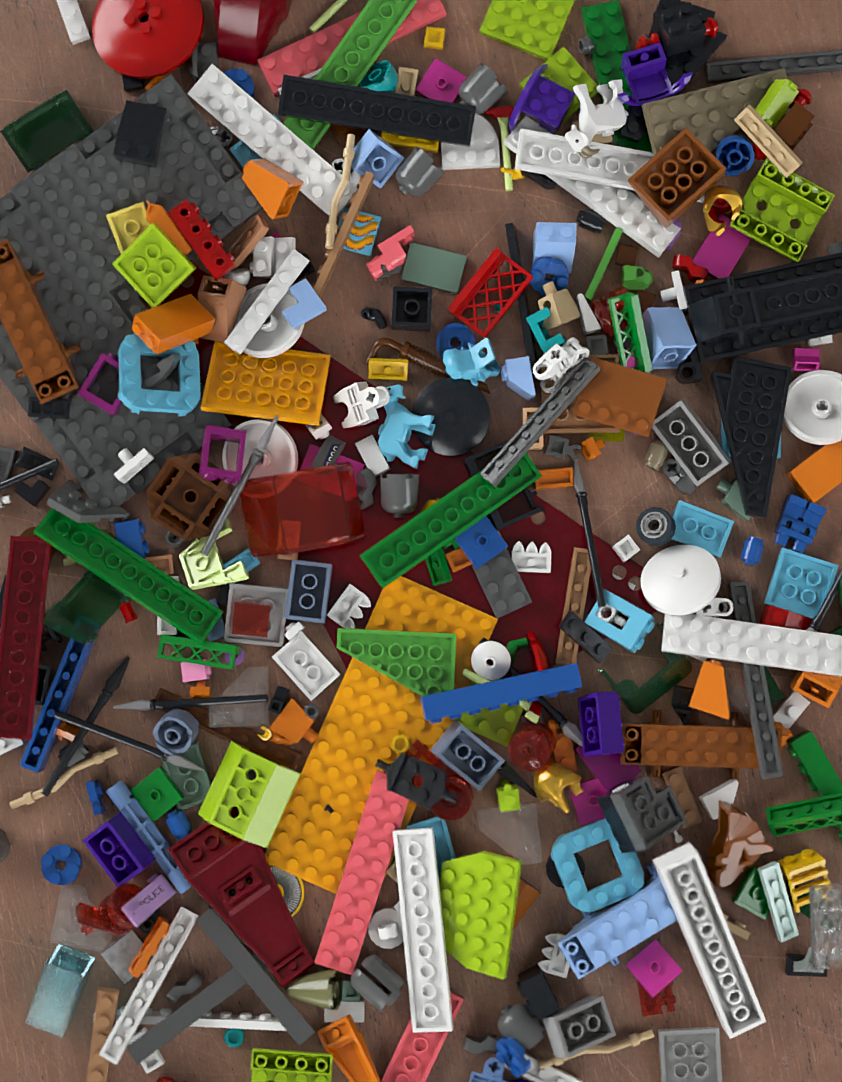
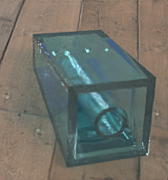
[25,943,96,1038]

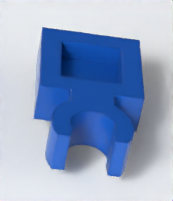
[86,779,105,815]

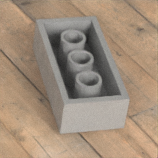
[652,398,732,486]

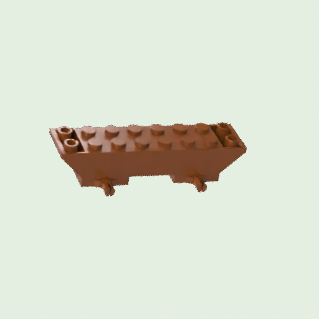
[0,239,81,404]
[620,710,782,780]

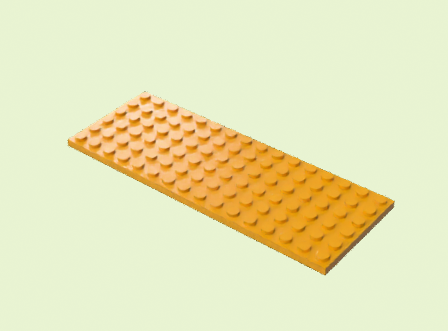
[265,576,498,894]

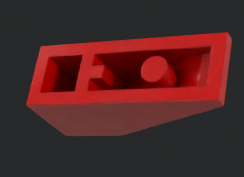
[759,605,819,632]

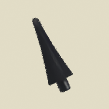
[497,761,537,798]

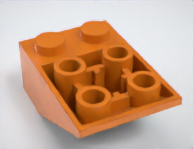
[790,671,842,708]

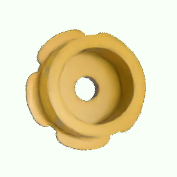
[391,734,410,754]

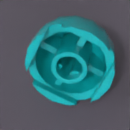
[359,60,399,93]

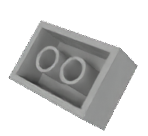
[543,995,616,1059]

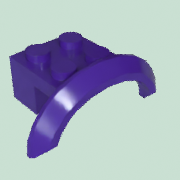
[617,43,693,106]
[508,64,575,135]

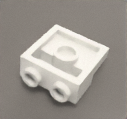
[250,237,296,279]

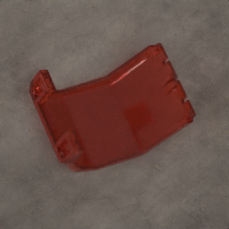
[240,462,364,557]

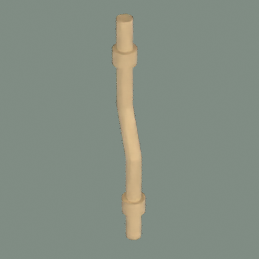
[325,134,355,249]
[10,747,119,809]
[537,1029,655,1070]

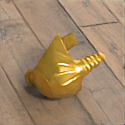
[703,186,742,236]
[534,757,584,813]

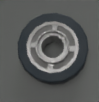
[636,507,676,546]

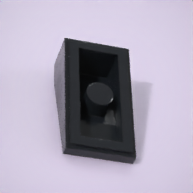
[16,447,59,481]

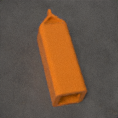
[146,200,192,256]

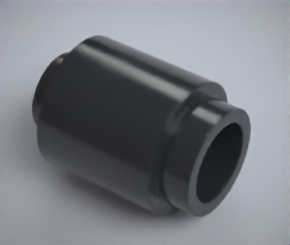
[576,208,606,233]

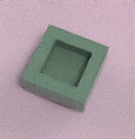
[339,980,360,1001]

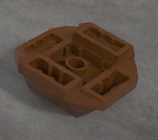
[146,453,233,541]

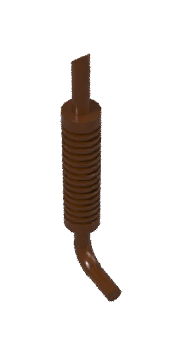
[365,338,491,395]

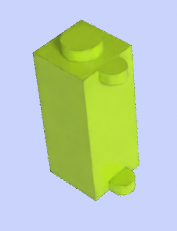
[755,79,799,130]
[496,779,521,812]

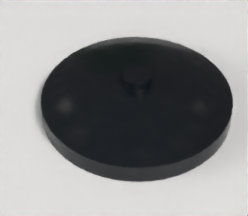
[412,377,490,456]

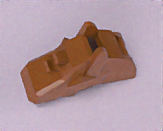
[707,801,774,889]

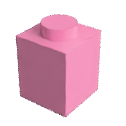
[181,659,212,682]

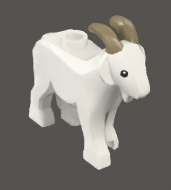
[565,79,628,158]

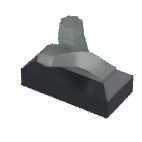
[785,947,827,977]

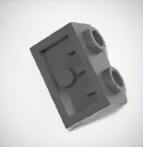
[189,42,218,83]

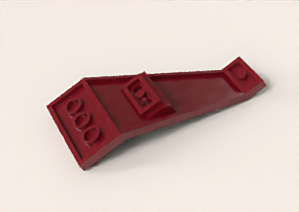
[167,806,316,987]

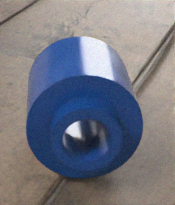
[740,536,764,566]
[165,809,192,840]

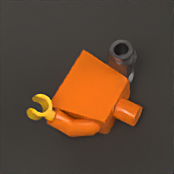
[257,697,320,745]

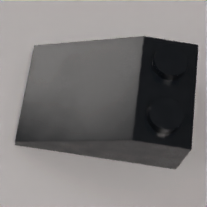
[113,100,166,168]

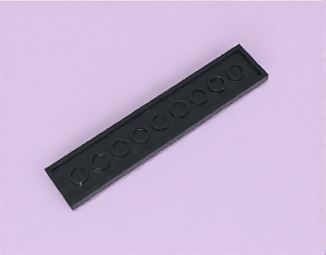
[278,75,476,147]

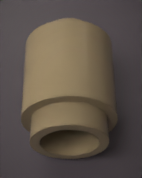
[644,440,669,471]

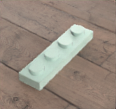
[758,861,799,942]

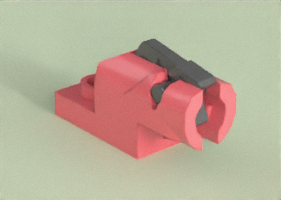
[366,225,414,281]

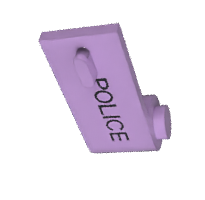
[121,873,176,927]

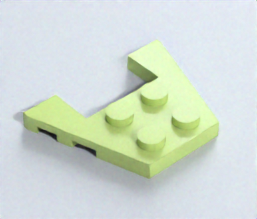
[179,518,249,590]

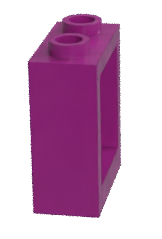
[78,353,123,416]
[199,425,246,483]

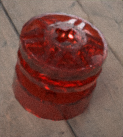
[591,286,628,338]
[508,722,556,771]
[432,775,473,821]
[97,883,143,936]

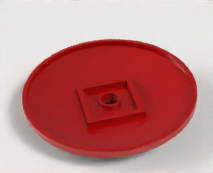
[92,0,204,79]

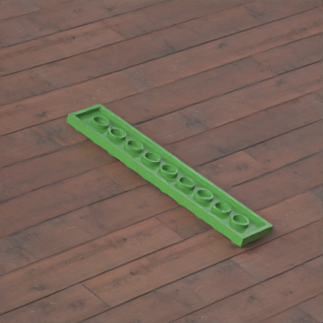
[283,0,418,150]

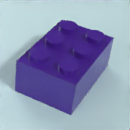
[578,692,624,757]
[83,811,156,888]

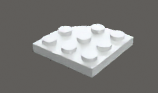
[441,113,500,170]

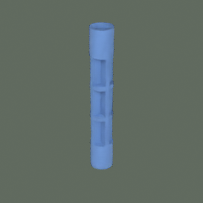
[106,780,191,894]

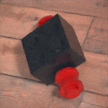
[636,2,719,57]

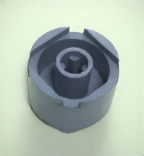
[153,708,199,755]

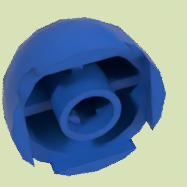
[714,135,755,176]

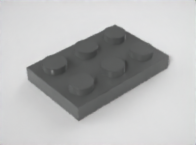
[472,549,532,619]

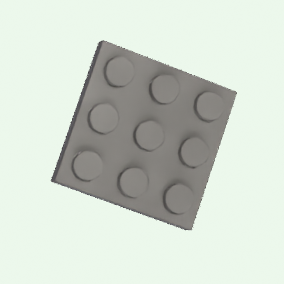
[224,582,289,647]
[658,1026,722,1082]

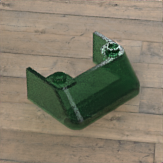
[598,622,692,714]

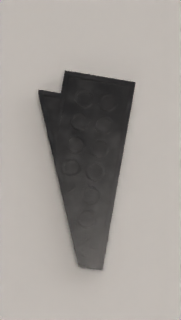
[619,0,727,143]
[711,356,792,519]

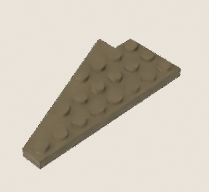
[641,68,787,156]

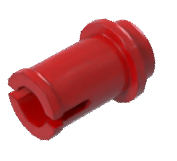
[117,597,138,623]

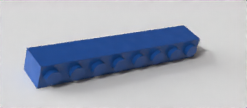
[19,616,102,773]
[420,663,582,724]

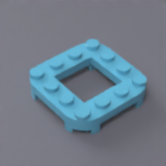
[117,334,201,416]
[551,818,644,912]

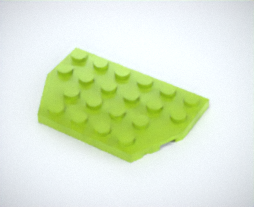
[439,851,522,980]

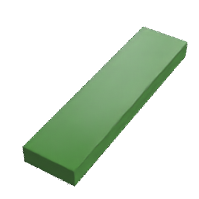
[585,227,623,304]

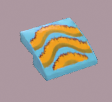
[334,207,381,256]

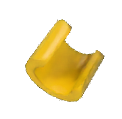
[501,167,525,180]

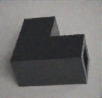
[14,479,51,507]
[268,686,290,714]

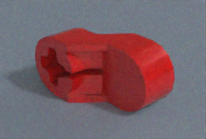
[672,255,708,282]

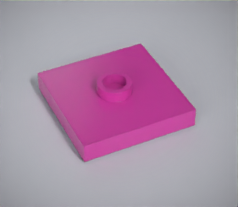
[415,58,467,103]
[569,778,607,825]
[626,939,683,998]

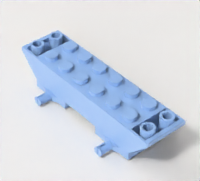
[557,862,717,980]

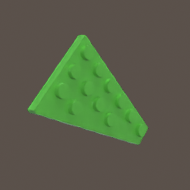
[337,628,456,696]

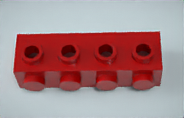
[168,199,236,281]

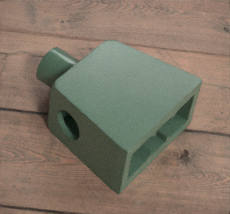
[716,478,751,522]

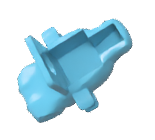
[443,338,500,386]

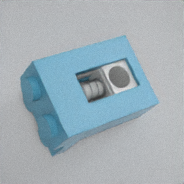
[584,589,655,653]

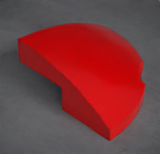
[527,631,551,671]

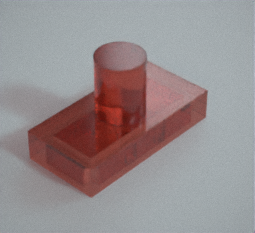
[75,902,116,936]

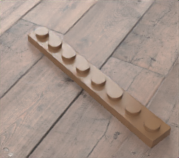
[311,171,375,299]

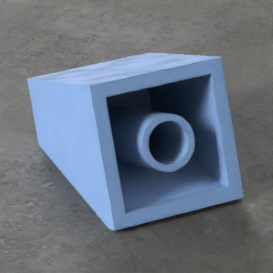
[532,222,576,274]
[642,307,696,369]

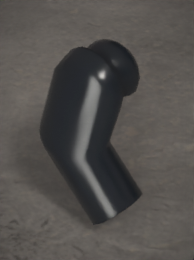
[361,307,388,330]

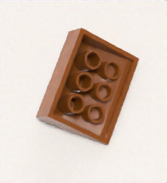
[628,128,727,229]
[573,357,667,437]

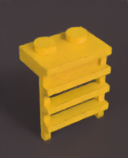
[777,849,833,913]

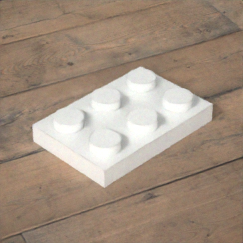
[272,631,341,701]

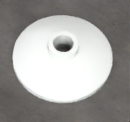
[471,641,511,680]

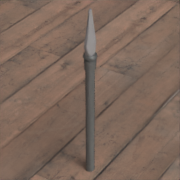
[201,415,279,556]

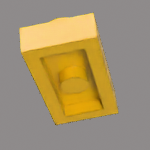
[368,358,408,381]

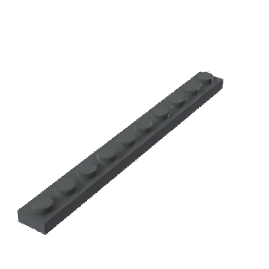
[728,581,783,779]

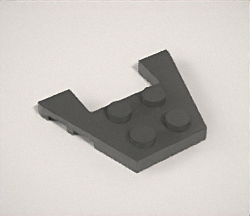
[47,480,131,523]

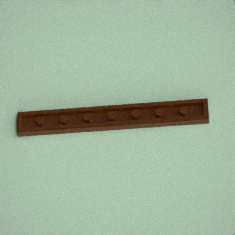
[155,688,303,771]

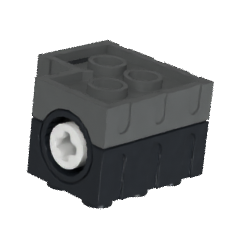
[596,776,688,853]

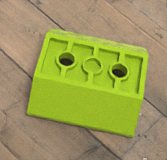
[729,158,835,262]
[198,741,301,848]
[251,1048,333,1082]

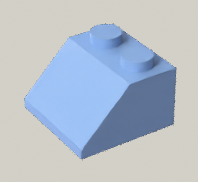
[351,129,404,188]
[500,356,535,402]

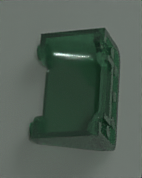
[0,89,94,172]
[43,570,132,645]

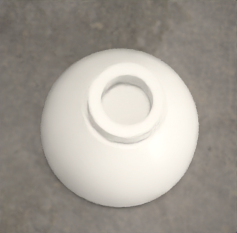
[224,268,251,287]

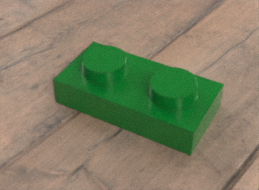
[425,547,452,586]

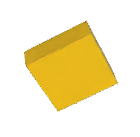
[424,26,445,50]

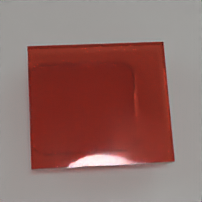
[231,602,271,637]

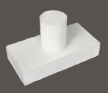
[660,270,687,312]
[305,414,332,440]
[114,448,154,484]
[773,690,810,729]

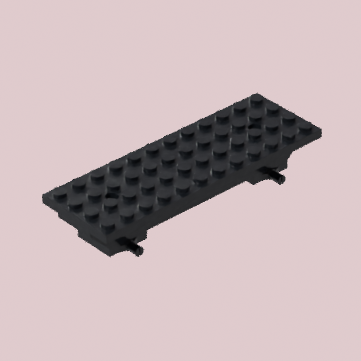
[683,252,842,364]

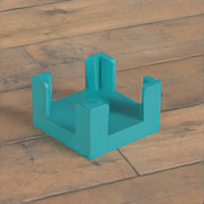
[526,307,567,354]

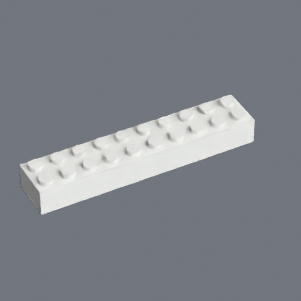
[653,843,766,1039]

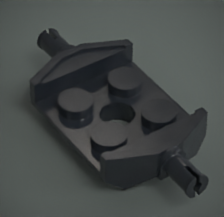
[375,753,459,809]

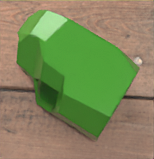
[621,265,653,290]

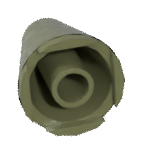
[285,969,342,1011]

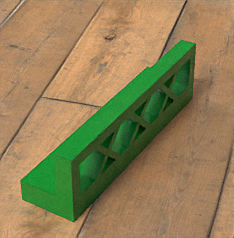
[608,292,653,373]
[157,634,242,670]
[766,792,842,837]

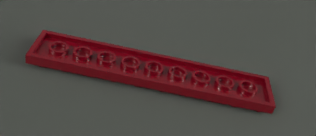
[0,536,52,740]

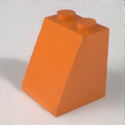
[242,158,304,219]
[689,659,731,720]

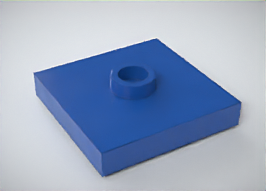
[454,516,508,569]

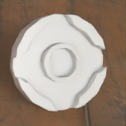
[369,908,404,949]

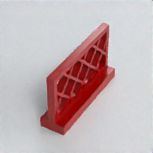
[447,247,534,339]

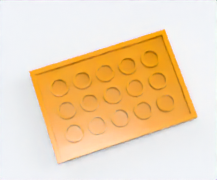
[201,341,331,426]

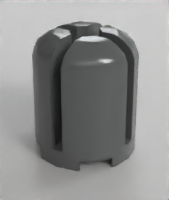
[350,954,408,1014]

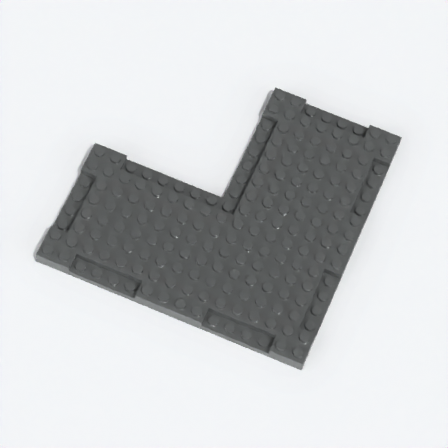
[0,74,264,509]

